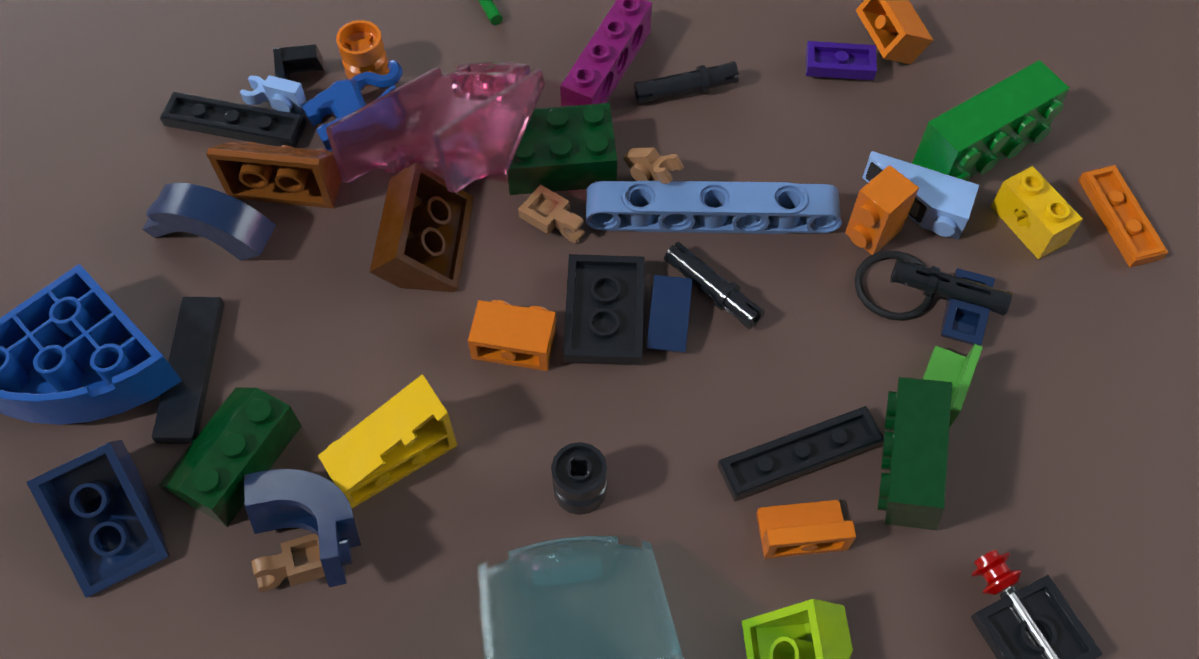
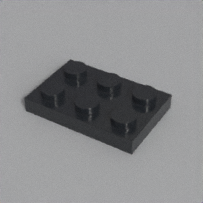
[563,254,645,365]

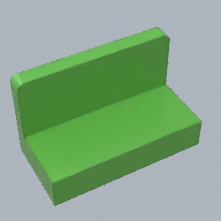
[922,344,983,427]

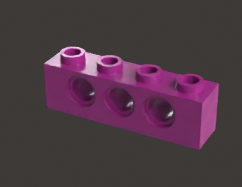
[560,0,652,107]

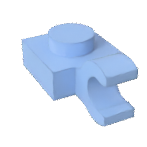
[240,75,307,115]

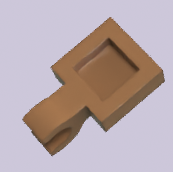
[623,147,684,184]
[518,185,585,243]
[251,533,325,592]

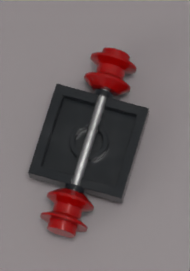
[971,549,1103,659]

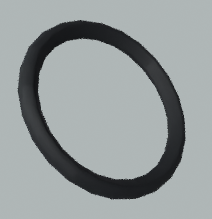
[855,250,935,320]

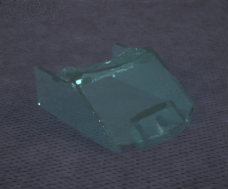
[478,536,683,659]

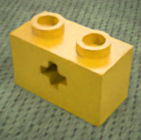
[990,166,1083,259]

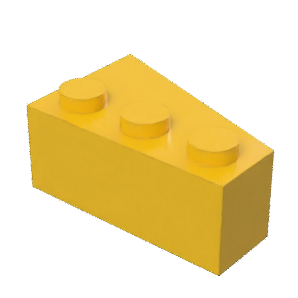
[318,374,457,508]

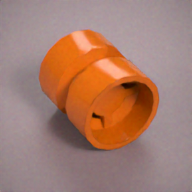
[336,20,389,87]

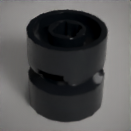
[551,442,607,515]

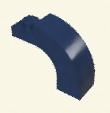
[142,183,276,261]
[244,469,361,587]

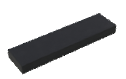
[160,91,307,148]
[151,297,225,444]
[718,406,884,502]

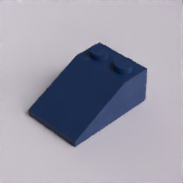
[26,440,170,598]

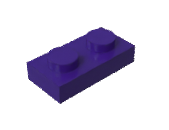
[806,41,877,80]

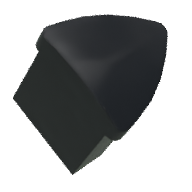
[273,44,324,80]

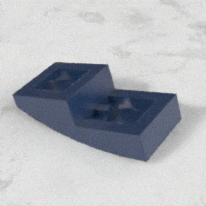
[941,268,995,346]
[646,275,692,354]

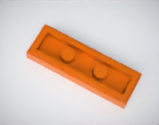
[1078,165,1169,268]

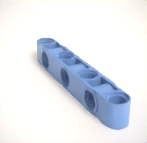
[586,181,842,234]

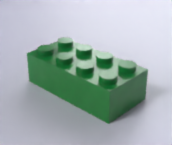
[912,60,1070,181]

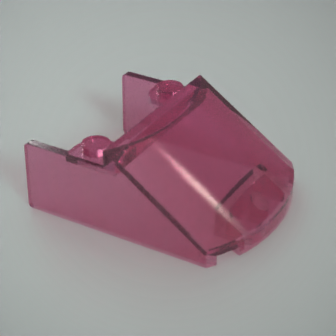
[326,62,545,193]

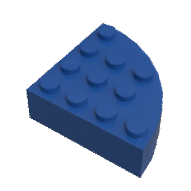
[0,264,182,425]

